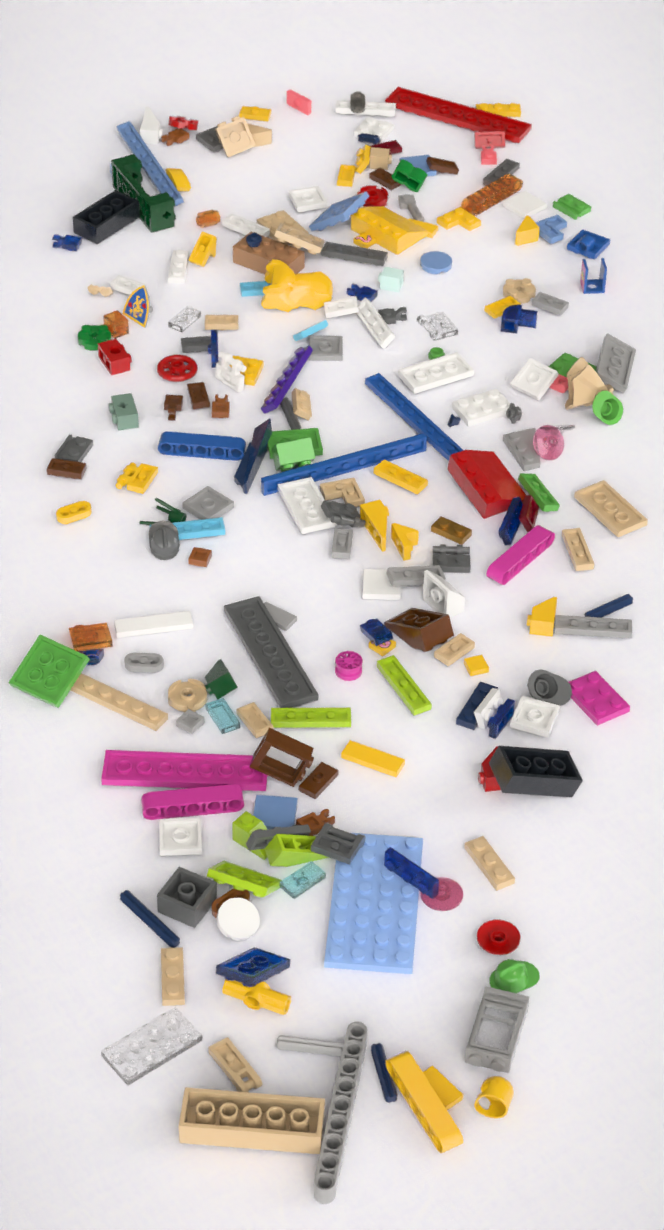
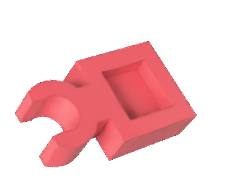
[481,146,497,165]

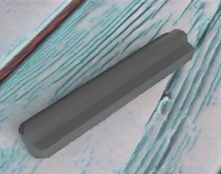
[280,397,301,430]

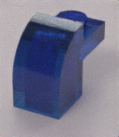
[501,305,538,334]

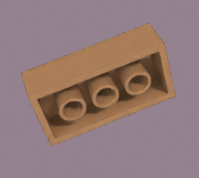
[233,231,305,275]

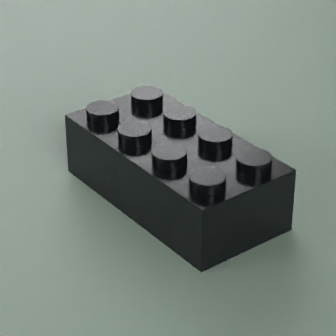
[73,190,140,244]
[489,746,583,797]

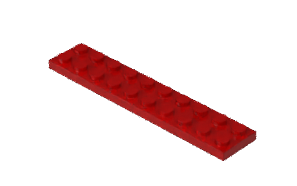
[385,87,532,143]

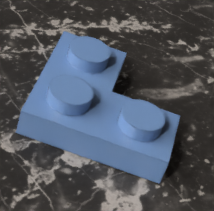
[535,215,567,244]

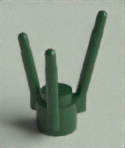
[139,498,187,525]

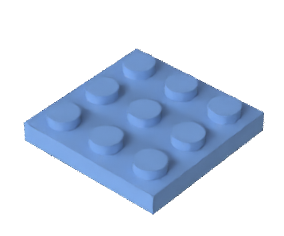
[309,192,369,231]

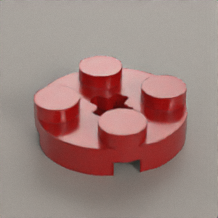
[168,116,199,130]
[357,185,388,207]

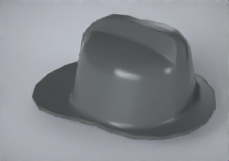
[148,521,180,560]
[527,669,572,706]

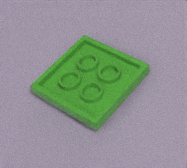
[8,634,90,708]

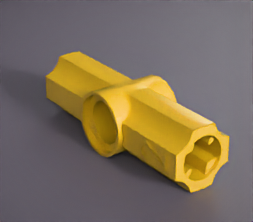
[222,975,291,1015]

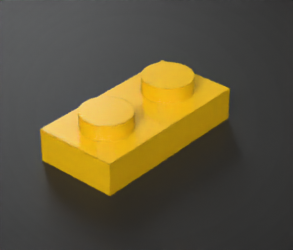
[355,144,371,174]

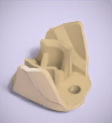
[565,357,614,410]

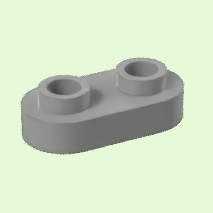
[124,653,164,673]

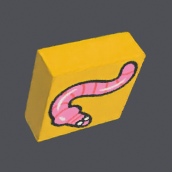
[353,232,376,248]
[369,633,396,656]

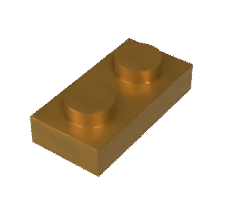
[431,516,472,545]

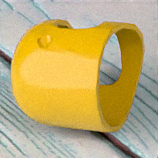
[474,1076,514,1119]

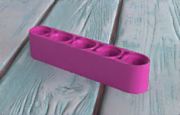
[486,525,555,585]
[141,784,244,820]

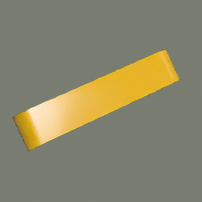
[385,1051,463,1153]

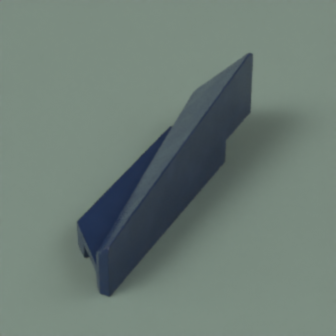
[234,418,272,494]

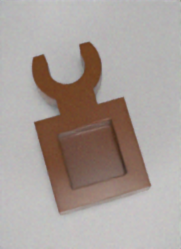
[161,128,190,146]
[212,394,230,418]
[296,809,335,836]

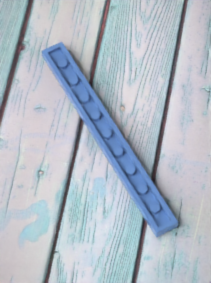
[116,121,184,206]

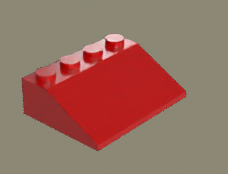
[447,450,527,519]

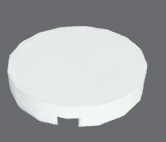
[216,898,260,941]

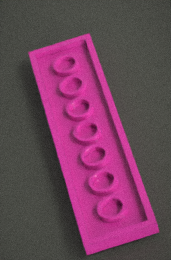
[101,750,268,791]

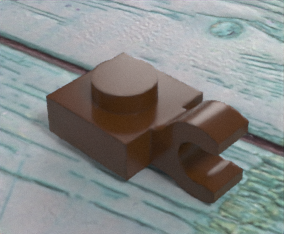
[164,395,183,421]

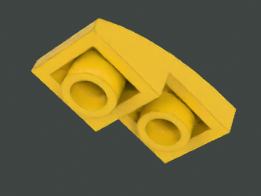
[165,168,191,191]

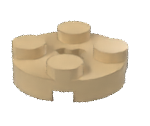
[503,278,536,304]
[168,679,208,712]

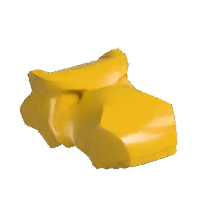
[261,259,333,312]

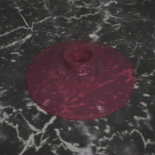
[533,425,564,460]
[420,877,463,911]

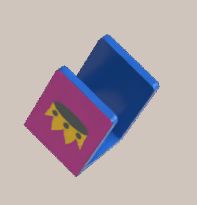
[580,258,607,294]

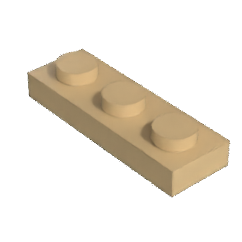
[562,528,594,571]
[465,836,515,891]
[161,947,185,1006]

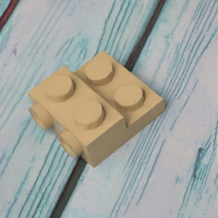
[215,116,256,157]

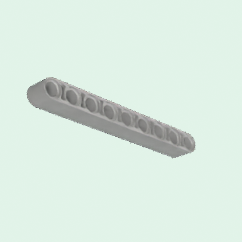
[314,1022,367,1204]

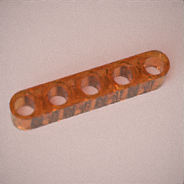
[461,173,523,216]

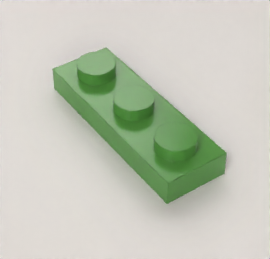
[518,473,560,512]

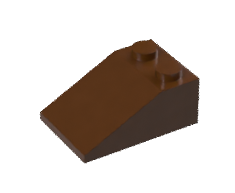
[384,608,454,652]

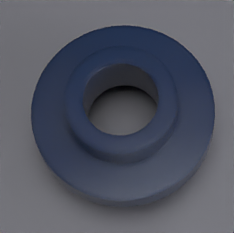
[246,233,262,247]

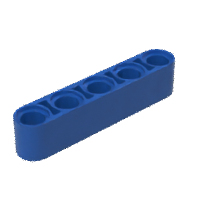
[158,431,246,461]

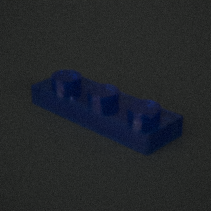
[498,497,523,545]
[384,847,439,899]

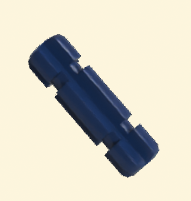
[357,133,381,144]

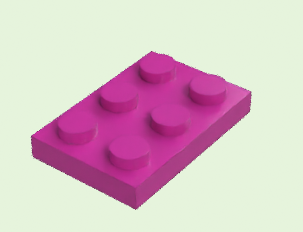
[569,671,630,726]

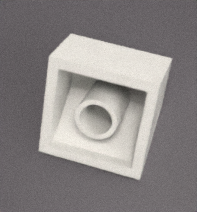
[423,570,465,618]

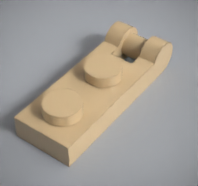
[208,1037,262,1092]

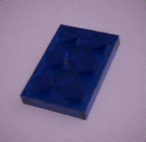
[216,947,291,987]

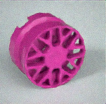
[335,651,363,681]

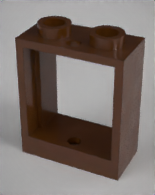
[249,727,314,787]

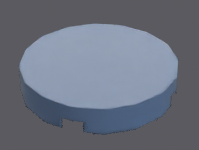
[420,251,452,274]

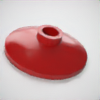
[477,920,521,955]

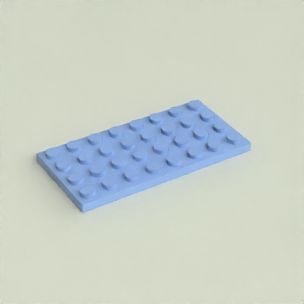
[324,833,423,974]

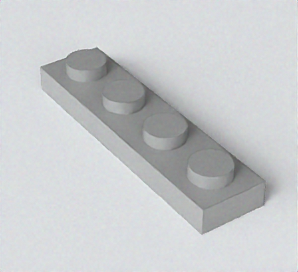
[554,615,632,638]

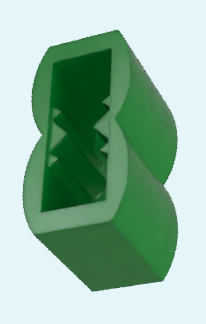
[391,159,427,192]

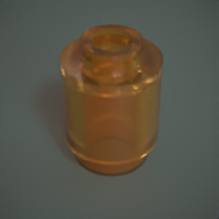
[196,209,220,228]

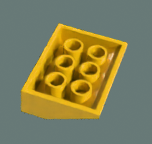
[351,206,430,255]

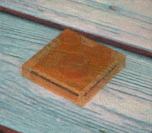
[69,623,113,651]

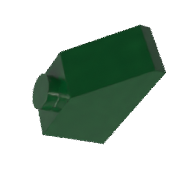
[204,659,238,700]

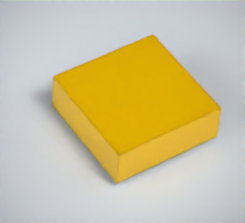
[464,655,489,676]

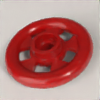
[157,355,198,382]

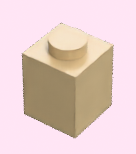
[370,147,392,170]

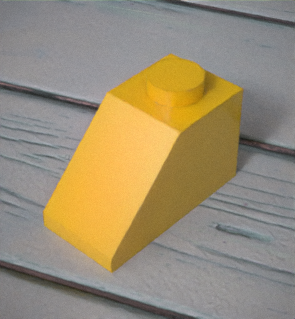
[527,597,557,637]

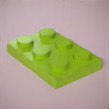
[207,861,282,897]

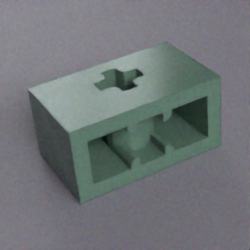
[109,393,139,431]

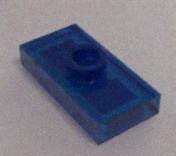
[208,330,218,368]

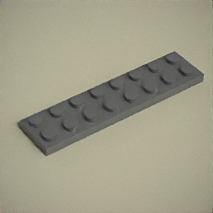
[224,596,318,708]

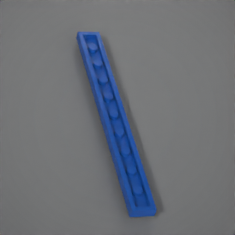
[365,373,463,461]
[261,433,427,496]

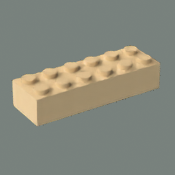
[179,1087,325,1154]

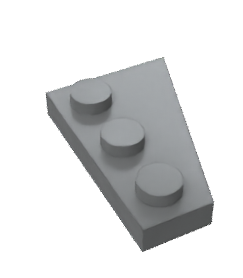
[503,428,540,471]

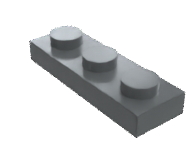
[483,159,520,189]
[246,824,311,850]

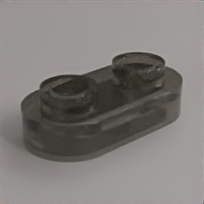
[350,92,365,113]

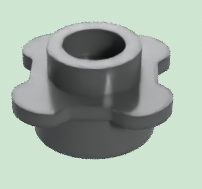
[506,403,522,424]

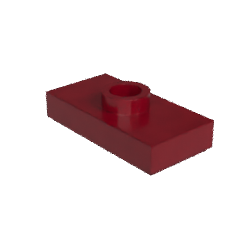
[370,140,402,155]
[519,494,539,532]

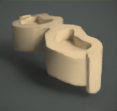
[87,285,114,297]

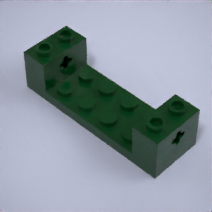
[111,154,176,233]

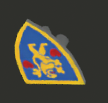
[122,285,153,328]

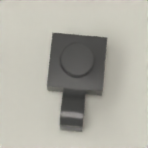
[378,307,407,324]

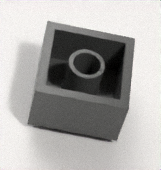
[157,866,217,928]

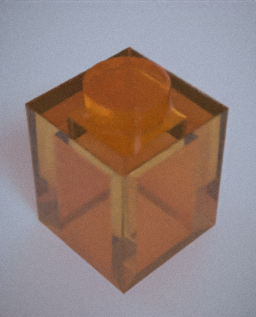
[103,310,129,339]

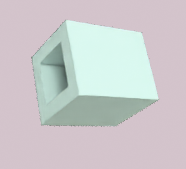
[378,267,404,292]

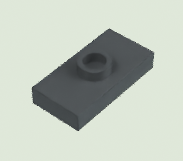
[181,336,216,353]

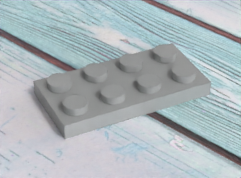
[595,333,636,393]

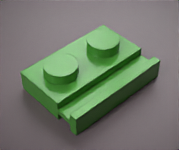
[553,194,591,220]

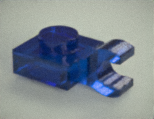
[52,234,82,251]

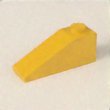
[360,499,389,552]

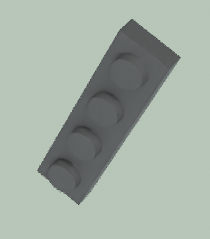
[321,242,388,266]

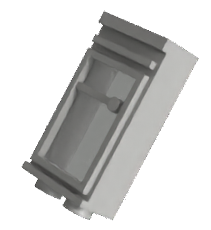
[465,986,529,1073]

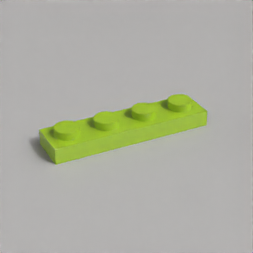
[376,655,432,716]
[271,708,351,728]

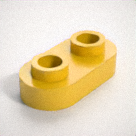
[56,501,92,524]

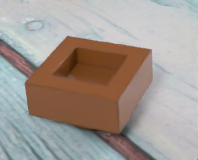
[189,547,212,568]

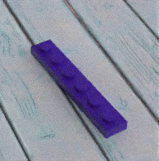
[261,345,313,414]

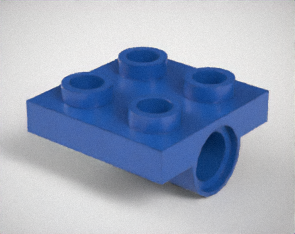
[567,229,611,259]

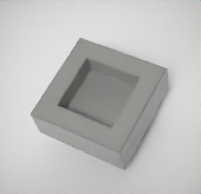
[398,194,416,209]
[176,709,205,734]

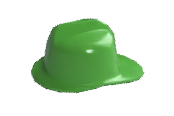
[592,390,623,425]
[489,959,540,994]

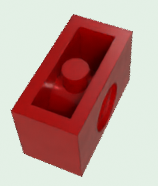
[98,338,132,376]

